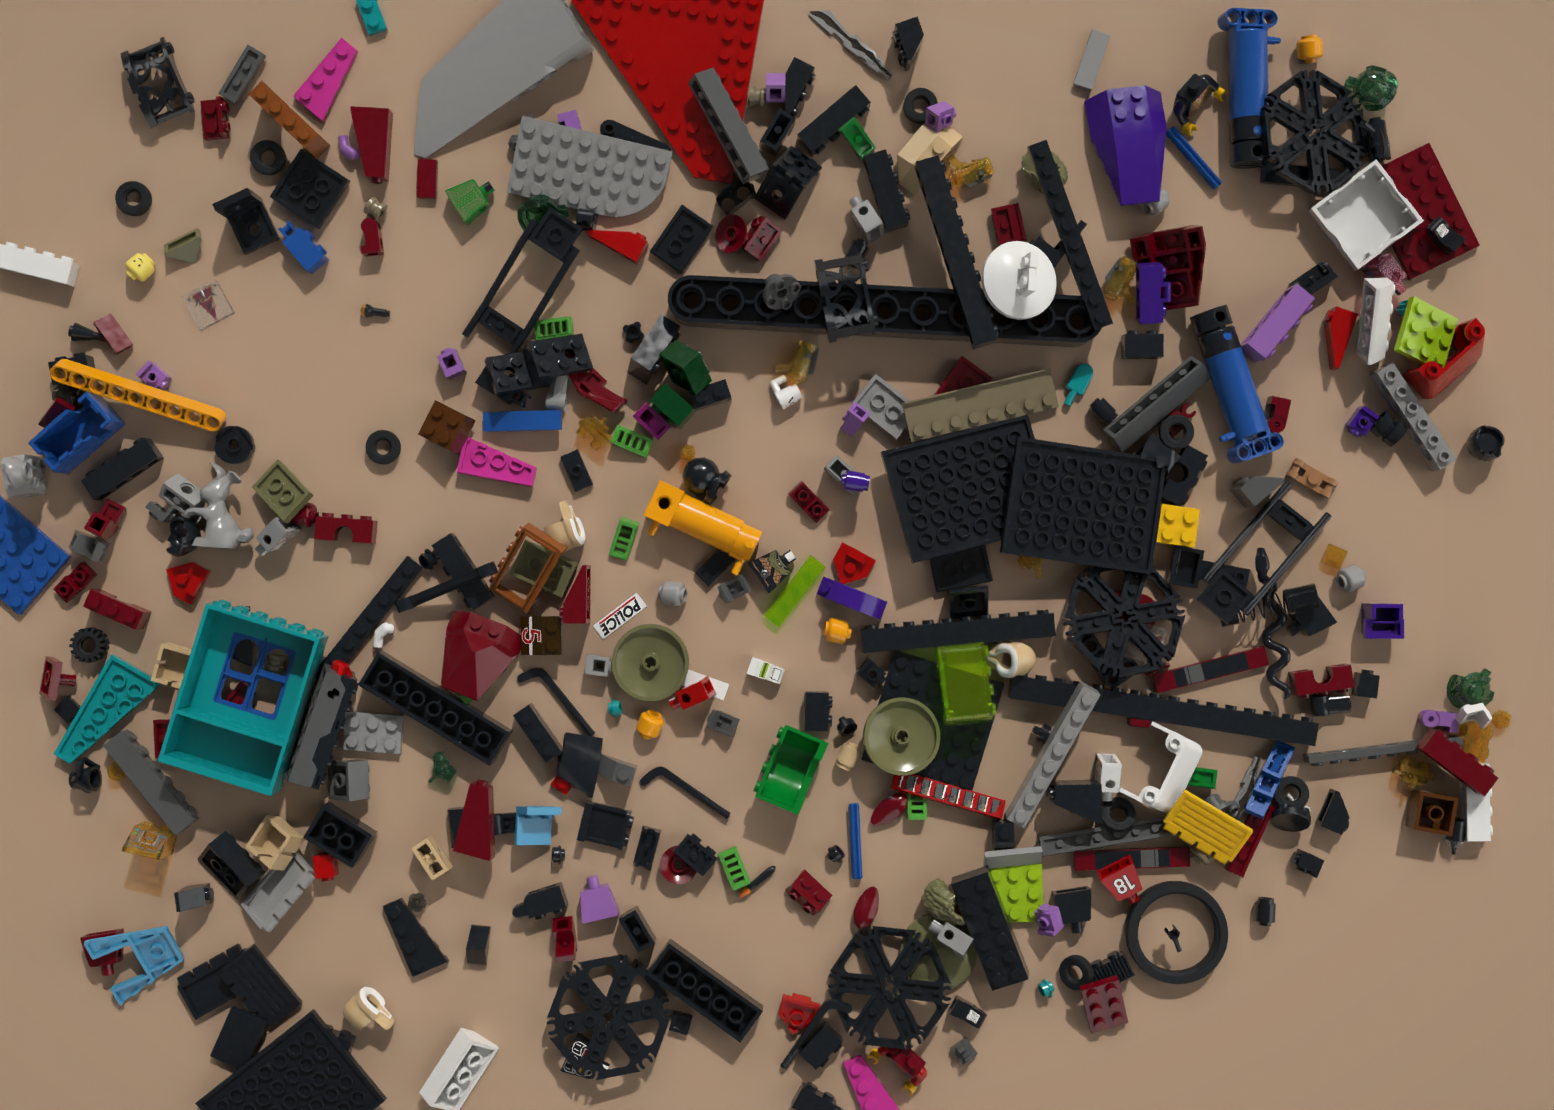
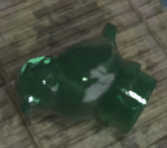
[428,751,457,783]

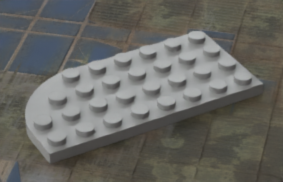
[507,116,673,217]

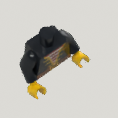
[1173,74,1229,136]

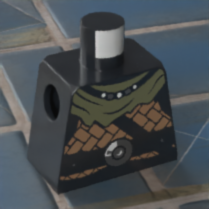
[748,550,796,593]

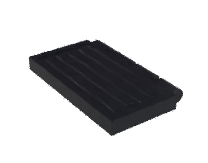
[177,944,246,1020]
[219,944,302,1027]

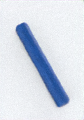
[1166,126,1222,189]
[849,803,863,879]

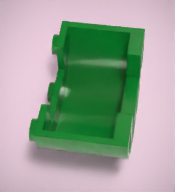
[753,725,829,815]

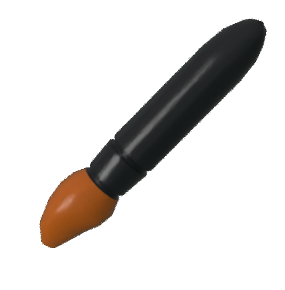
[739,866,776,898]

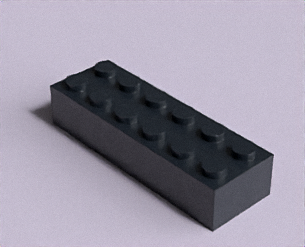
[951,865,1029,991]
[646,938,763,1042]

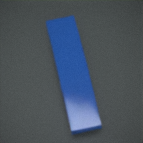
[483,410,562,432]
[1244,740,1295,820]

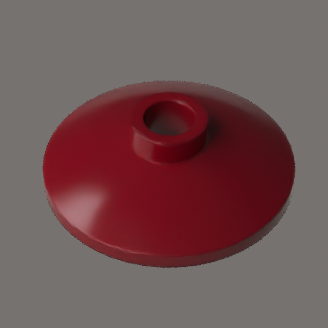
[715,214,747,253]
[660,845,697,884]

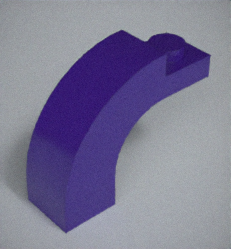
[817,576,887,620]

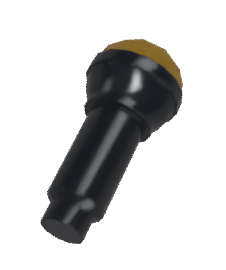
[360,304,391,317]

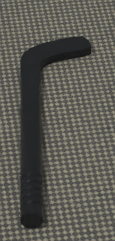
[518,668,595,736]
[640,766,731,819]
[780,999,852,1069]

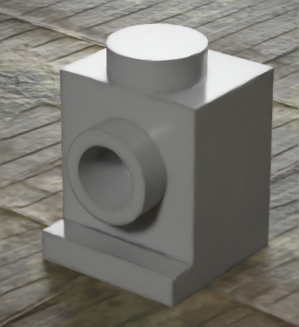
[584,654,613,677]

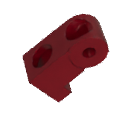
[361,218,384,257]
[1266,396,1291,433]

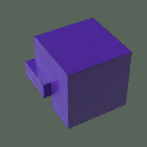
[1362,603,1404,639]

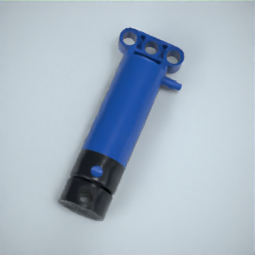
[1217,8,1281,169]
[1190,305,1284,464]

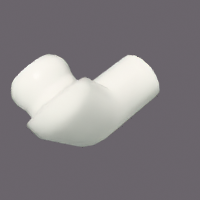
[373,622,394,648]

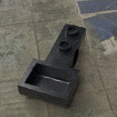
[1167,545,1250,588]
[447,807,516,848]

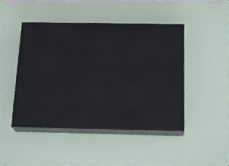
[649,205,714,274]
[929,545,993,593]
[210,1005,268,1069]

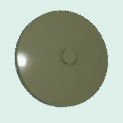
[612,624,689,701]
[863,697,940,775]
[900,913,977,988]

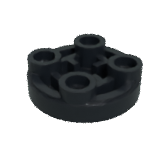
[1271,803,1311,832]

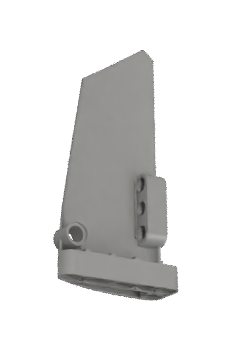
[414,0,594,158]

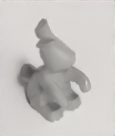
[183,462,254,549]

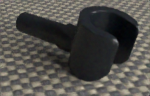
[1164,924,1182,952]

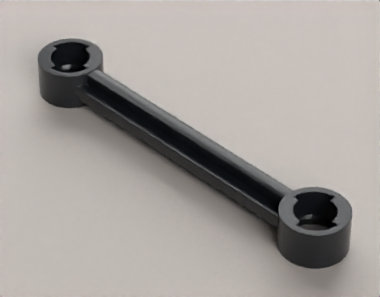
[394,561,498,613]

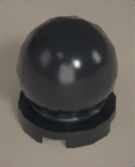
[682,457,731,505]

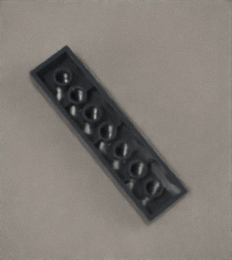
[359,651,513,766]

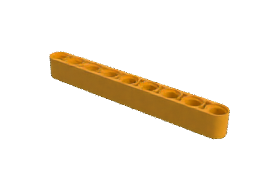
[50,359,226,431]

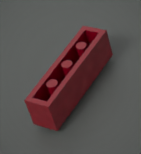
[1415,729,1498,796]

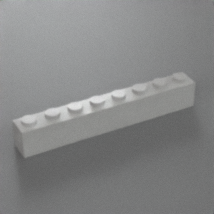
[1005,681,1100,828]

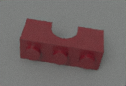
[314,513,378,544]
[83,589,151,630]
[1288,664,1355,699]

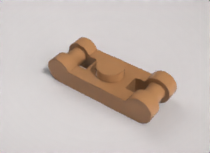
[1286,458,1339,499]

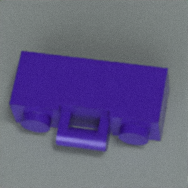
[1136,262,1171,324]

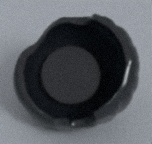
[1467,425,1505,461]
[166,515,201,557]

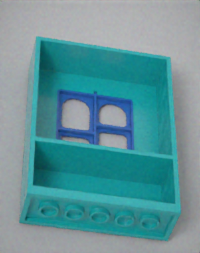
[158,599,329,796]

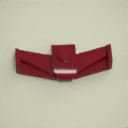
[565,352,627,413]

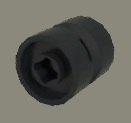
[1370,411,1407,447]

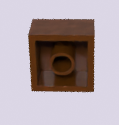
[418,400,476,455]
[1406,788,1459,836]

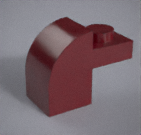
[84,499,127,540]
[553,916,577,963]

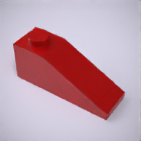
[586,230,649,265]
[1324,306,1358,370]

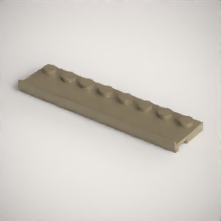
[902,368,1059,442]

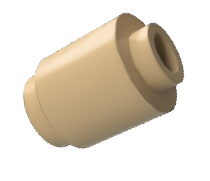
[836,741,861,771]

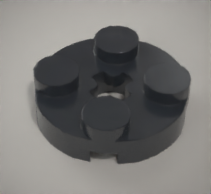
[214,426,256,464]

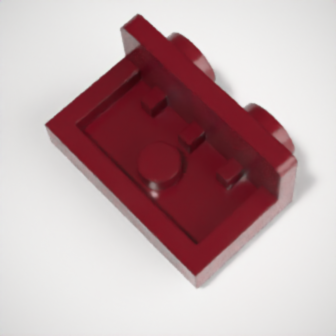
[785,869,833,916]

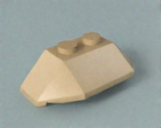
[897,125,963,196]

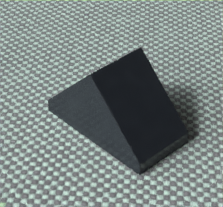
[466,924,491,965]

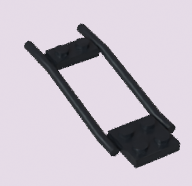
[462,207,583,354]
[1196,480,1332,624]

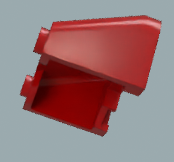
[1402,318,1485,399]

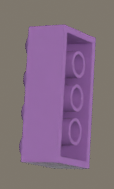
[1241,284,1315,363]

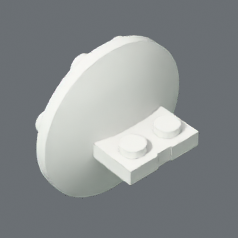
[981,241,1056,320]

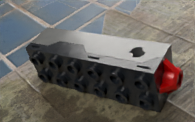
[287,660,359,790]

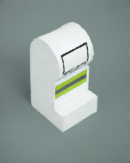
[747,657,785,684]

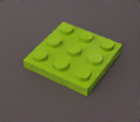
[1394,296,1458,368]
[990,863,1043,923]

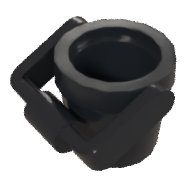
[69,758,102,793]

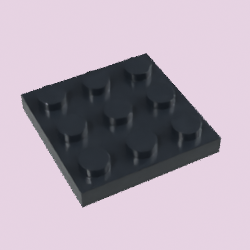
[270,149,351,229]

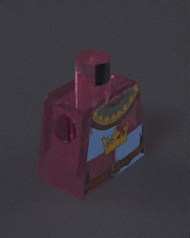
[1360,253,1407,296]

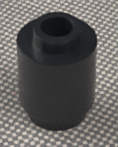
[845,238,870,269]
[1090,398,1118,426]
[1255,897,1276,926]

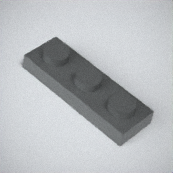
[218,45,266,105]

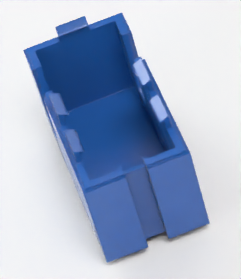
[28,392,126,474]

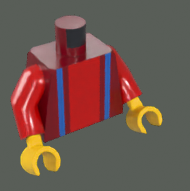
[867,1045,928,1096]

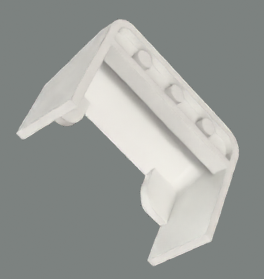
[1119,721,1202,813]

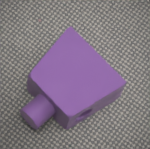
[580,875,620,924]

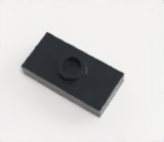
[560,449,594,492]

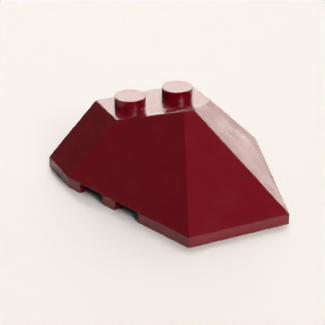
[1129,225,1206,310]
[441,611,521,701]

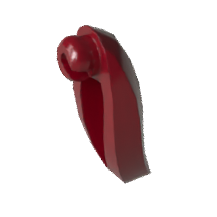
[871,793,908,825]
[853,887,879,929]

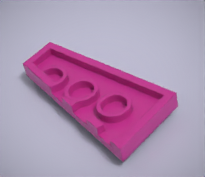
[293,38,358,122]
[457,437,537,487]
[843,1054,900,1110]

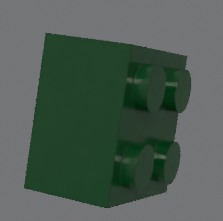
[659,340,712,395]
[650,383,696,429]

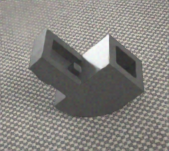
[68,530,109,562]

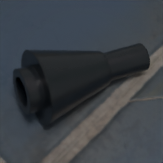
[68,322,106,342]

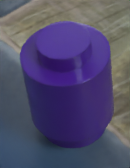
[840,471,870,492]

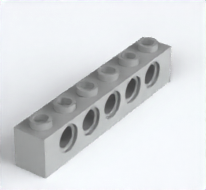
[1369,362,1457,471]

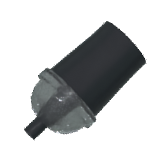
[1444,817,1465,855]

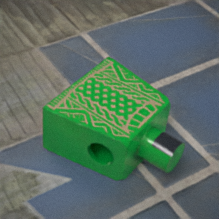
[445,179,495,225]

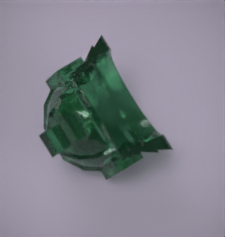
[1344,65,1398,111]
[517,194,569,231]
[1447,668,1495,709]

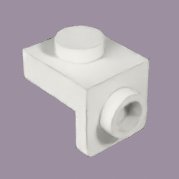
[1455,703,1492,729]

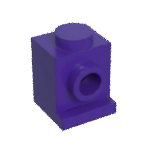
[1345,406,1379,437]

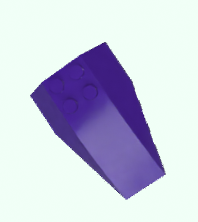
[1084,85,1167,206]

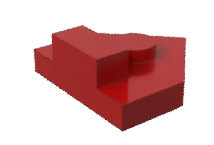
[833,542,876,584]
[166,562,211,605]
[778,993,820,1035]

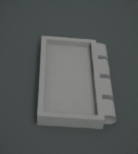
[241,851,315,932]

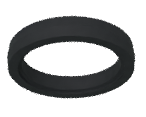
[1125,881,1228,984]

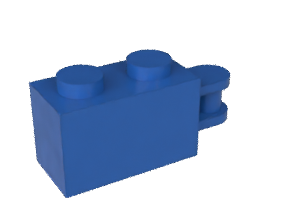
[278,220,329,274]

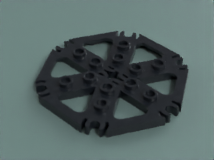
[1260,70,1368,195]
[1062,565,1185,678]
[828,926,952,1050]
[547,954,671,1080]

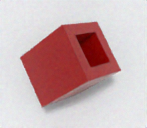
[313,852,339,882]

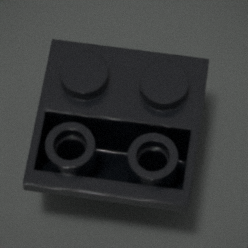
[891,16,924,71]

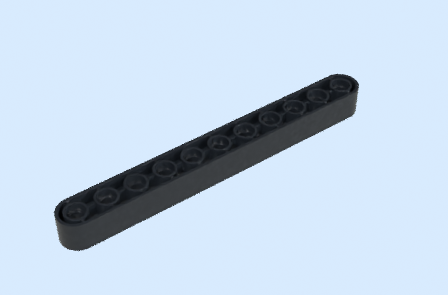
[668,275,1101,347]

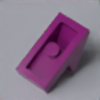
[633,402,671,440]

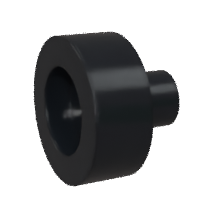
[837,716,857,737]
[1032,724,1052,744]

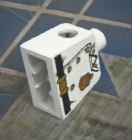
[1095,753,1122,801]

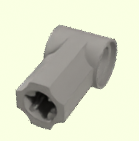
[545,375,569,412]

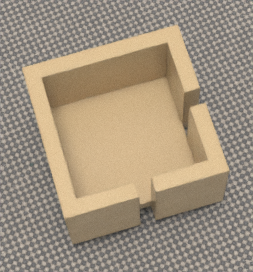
[151,642,192,689]
[246,815,305,871]

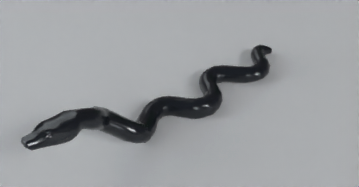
[1255,547,1291,699]

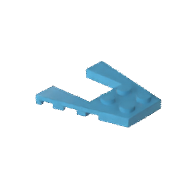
[84,926,184,1006]

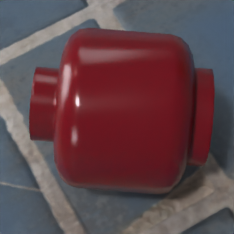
[291,502,319,527]

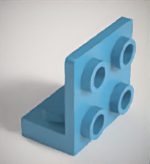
[515,806,562,845]

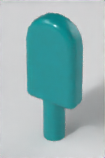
[1064,363,1094,407]

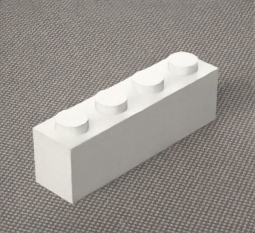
[0,242,80,287]
[1459,762,1493,842]

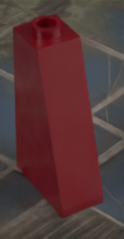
[350,106,393,184]
[453,779,496,861]

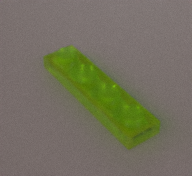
[764,555,826,627]

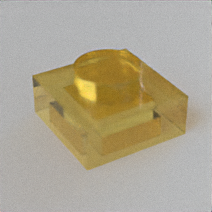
[1321,544,1348,569]

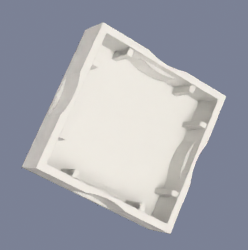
[1309,159,1424,271]

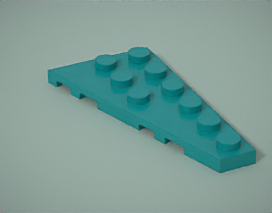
[54,654,161,764]

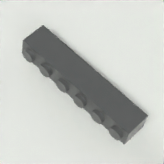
[688,68,769,184]
[1103,356,1211,452]
[103,729,199,835]

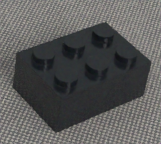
[303,802,377,868]

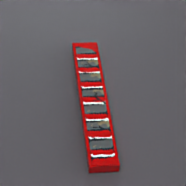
[890,774,1006,820]

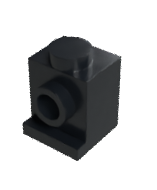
[856,657,887,688]
[1290,849,1325,878]

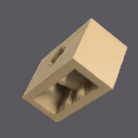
[411,835,453,881]

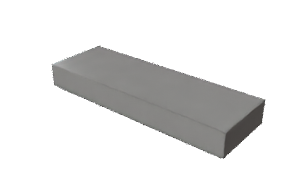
[1073,29,1111,91]
[983,846,1043,868]

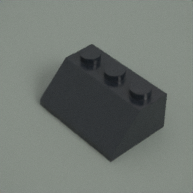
[198,831,265,900]

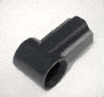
[1310,695,1352,716]

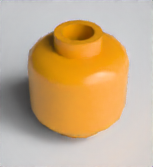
[1296,34,1323,64]
[822,617,852,644]
[636,710,664,740]

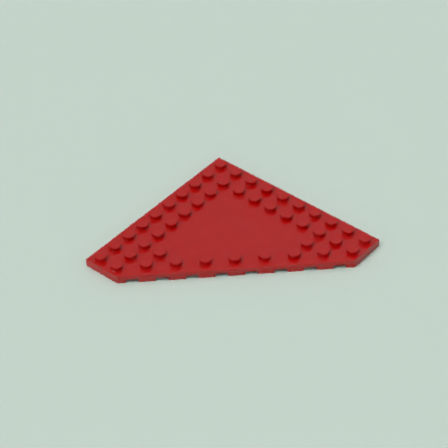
[571,0,764,184]

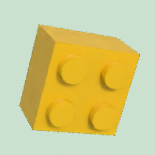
[1155,504,1200,548]

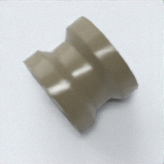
[749,87,766,108]
[364,197,388,221]
[266,654,287,672]

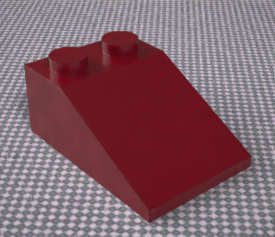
[559,565,591,624]

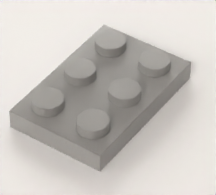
[852,374,910,440]
[342,711,404,754]

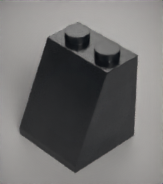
[1046,780,1102,823]

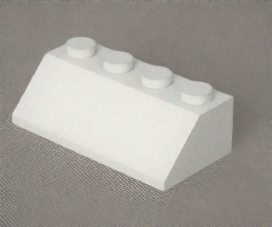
[1356,278,1395,365]
[419,1028,499,1110]

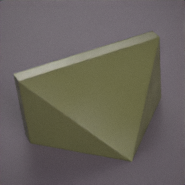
[164,228,202,263]

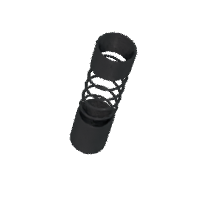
[1220,583,1320,627]

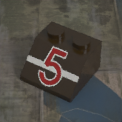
[520,616,561,655]

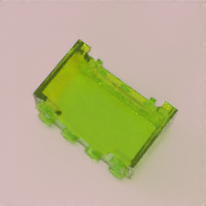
[935,642,996,726]

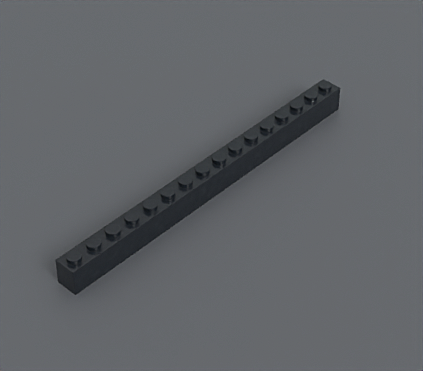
[1008,673,1319,746]

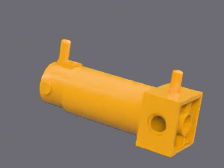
[644,480,762,576]

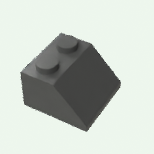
[1230,476,1284,508]
[328,759,370,801]

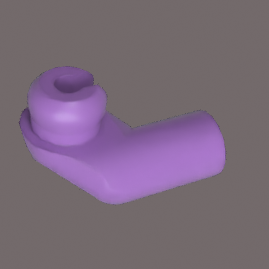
[338,135,360,160]

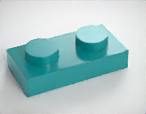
[356,0,388,36]

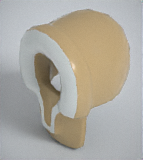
[544,500,586,551]
[985,642,1036,678]
[343,987,395,1031]

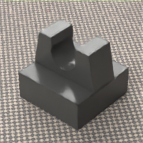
[951,1037,978,1065]

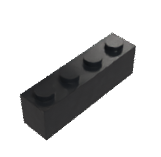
[797,85,871,156]
[863,149,910,233]
[81,437,164,501]
[431,533,495,610]

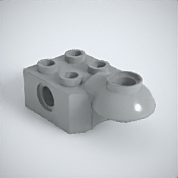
[1,454,48,498]

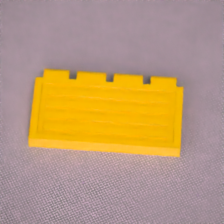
[1163,789,1253,865]

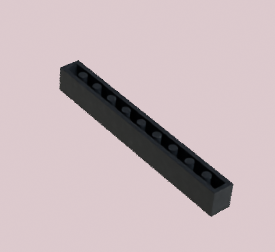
[915,155,999,350]
[861,609,1056,653]

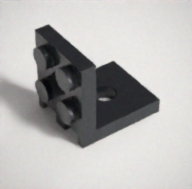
[754,145,822,220]
[212,188,280,255]

